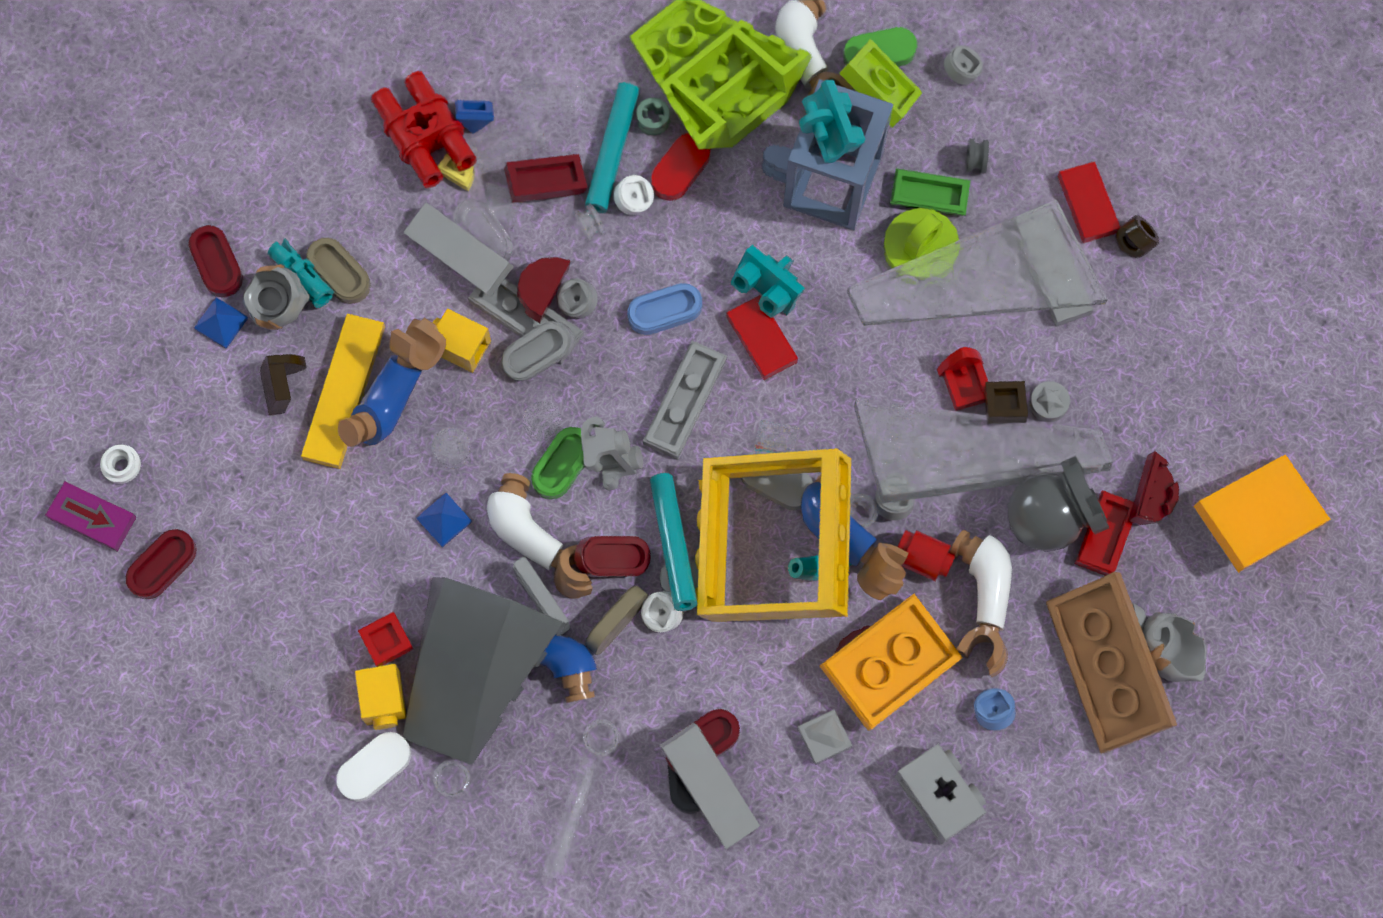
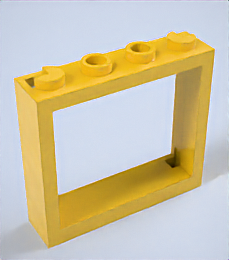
[695,448,851,622]

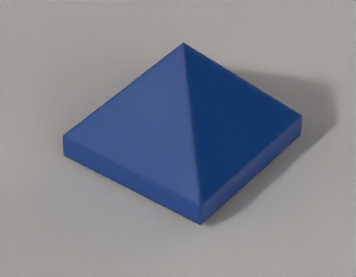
[455,100,494,134]
[194,297,248,349]
[416,493,472,548]

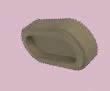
[306,238,371,304]
[585,586,649,655]

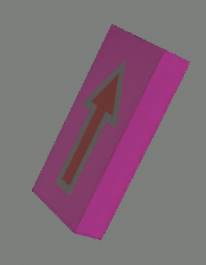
[45,481,137,552]

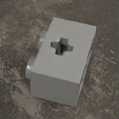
[895,744,986,845]

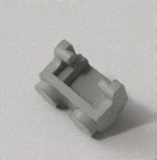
[581,417,643,491]

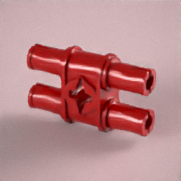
[371,71,477,188]

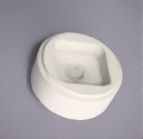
[614,175,654,215]
[641,591,683,632]

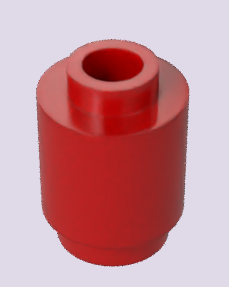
[898,530,955,582]

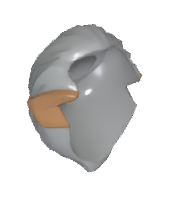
[242,265,310,330]
[1142,612,1207,682]

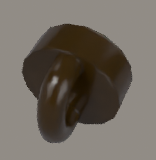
[1116,215,1159,258]

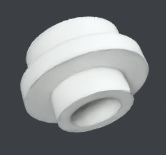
[100,445,141,484]

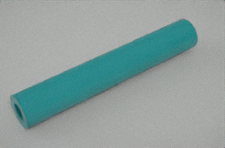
[585,82,640,213]
[650,473,698,611]

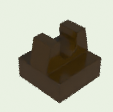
[984,381,1028,424]

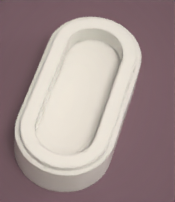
[337,732,411,801]

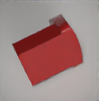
[937,347,989,411]

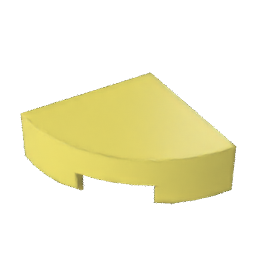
[438,153,475,191]

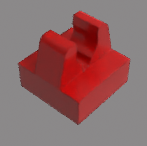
[358,611,414,667]

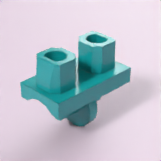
[799,80,866,163]
[730,244,805,318]

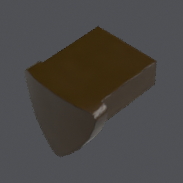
[260,354,307,415]

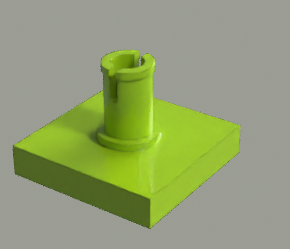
[839,39,923,128]

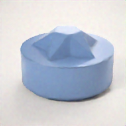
[974,688,1016,730]

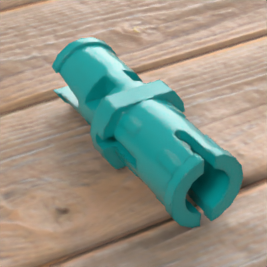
[267,238,334,308]

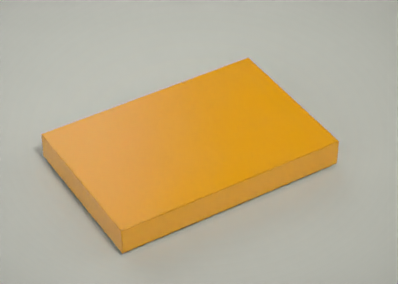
[1193,454,1331,573]
[819,594,963,731]

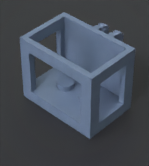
[762,79,893,231]

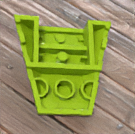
[629,0,812,149]

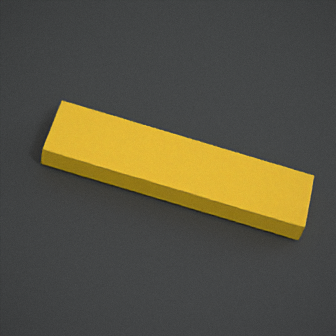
[301,313,385,469]

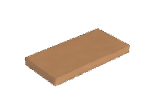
[1046,572,1178,753]

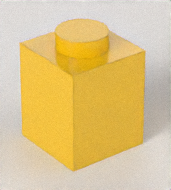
[432,308,491,373]
[355,664,407,730]

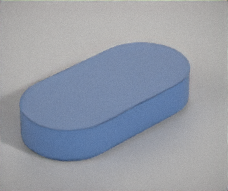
[628,283,702,335]

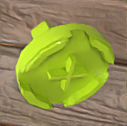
[883,208,960,283]

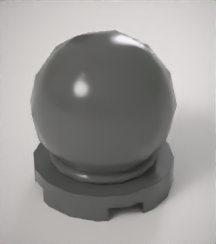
[1008,455,1110,552]

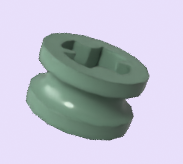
[636,98,670,136]

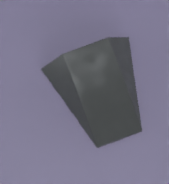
[403,577,567,765]

